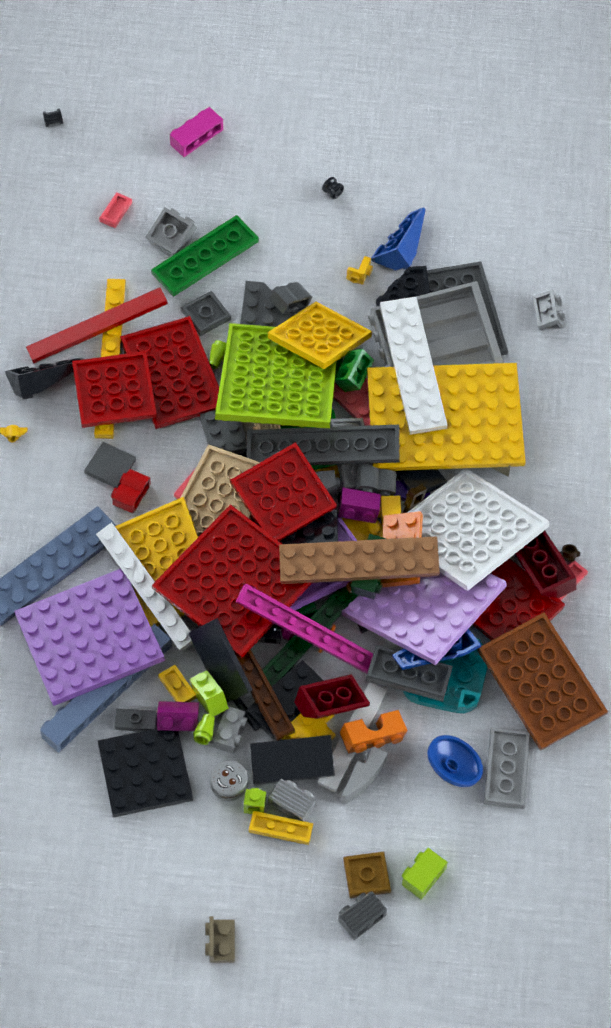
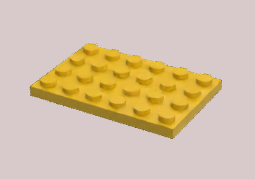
[115,497,199,627]

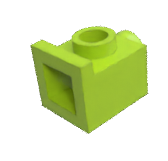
[244,788,267,814]

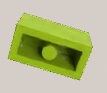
[189,670,229,716]
[402,848,448,900]

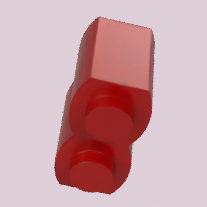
[111,469,151,513]

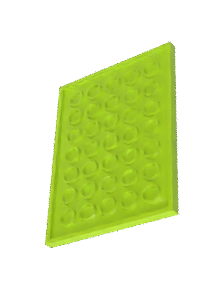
[215,323,337,428]

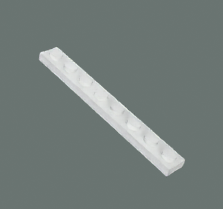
[96,522,193,652]

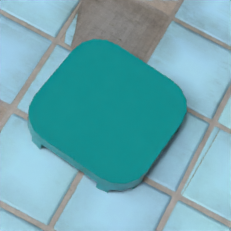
[403,638,487,714]

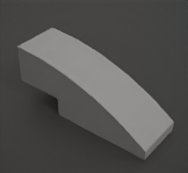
[341,747,388,804]

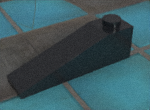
[5,358,84,399]

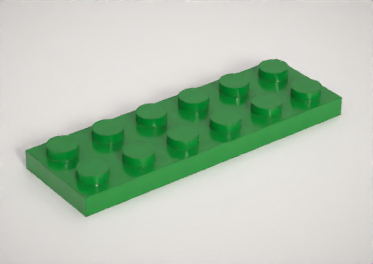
[151,215,259,297]

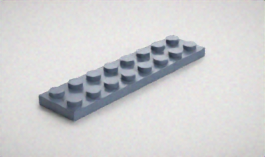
[0,506,117,626]

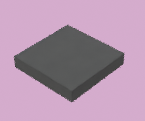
[181,291,231,336]
[84,442,136,488]

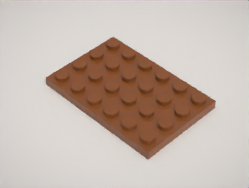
[477,613,608,751]

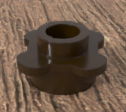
[560,544,581,562]

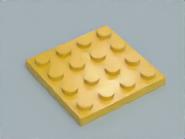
[268,301,372,369]

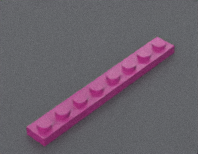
[236,584,373,674]

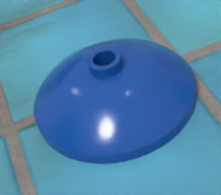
[427,735,483,787]

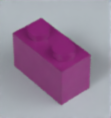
[338,488,381,524]
[157,701,199,731]

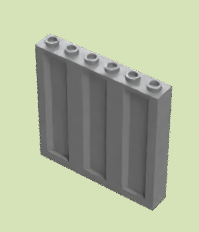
[368,281,504,367]

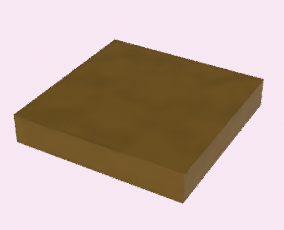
[343,851,391,898]

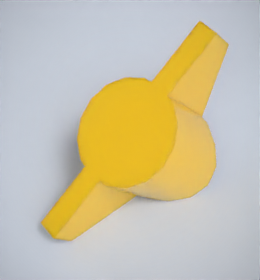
[0,425,28,443]

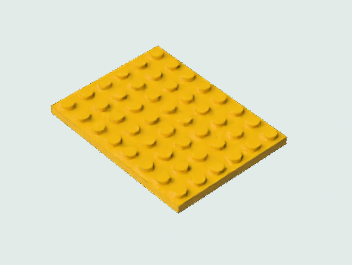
[367,363,526,471]

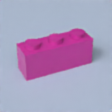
[170,107,223,157]

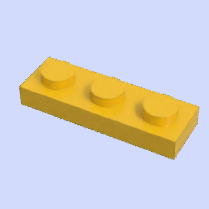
[249,811,313,845]

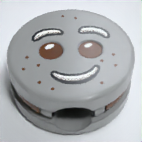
[210,760,248,801]

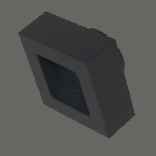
[260,628,281,644]

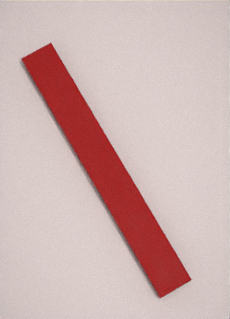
[26,287,168,364]

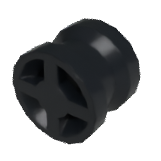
[322,177,344,199]

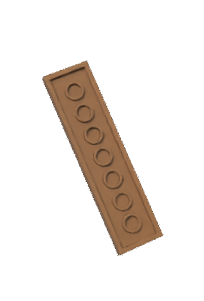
[279,536,440,584]

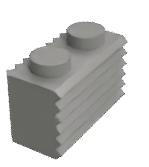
[268,779,316,822]

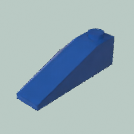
[371,207,426,271]
[392,629,481,670]

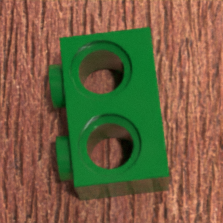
[335,349,374,392]

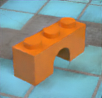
[339,710,408,754]

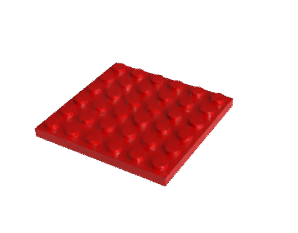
[152,504,312,659]

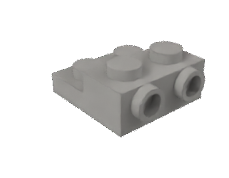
[146,207,197,255]
[196,707,248,753]

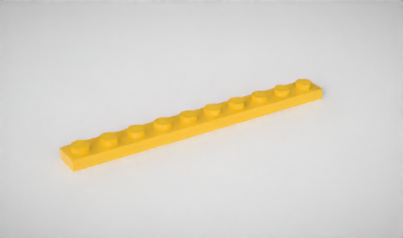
[94,279,126,439]

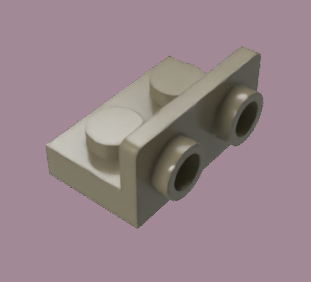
[205,916,235,963]

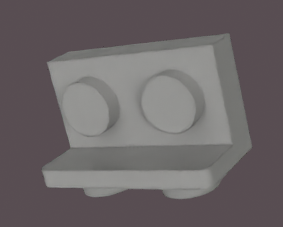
[532,289,565,330]

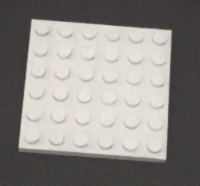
[407,468,549,591]

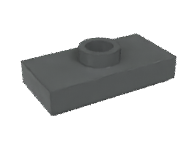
[114,708,157,731]

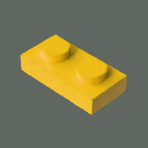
[158,665,197,702]

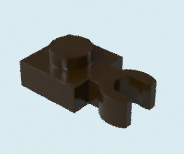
[403,484,427,513]

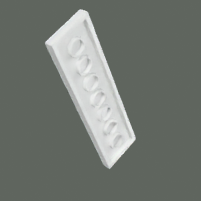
[380,297,448,435]

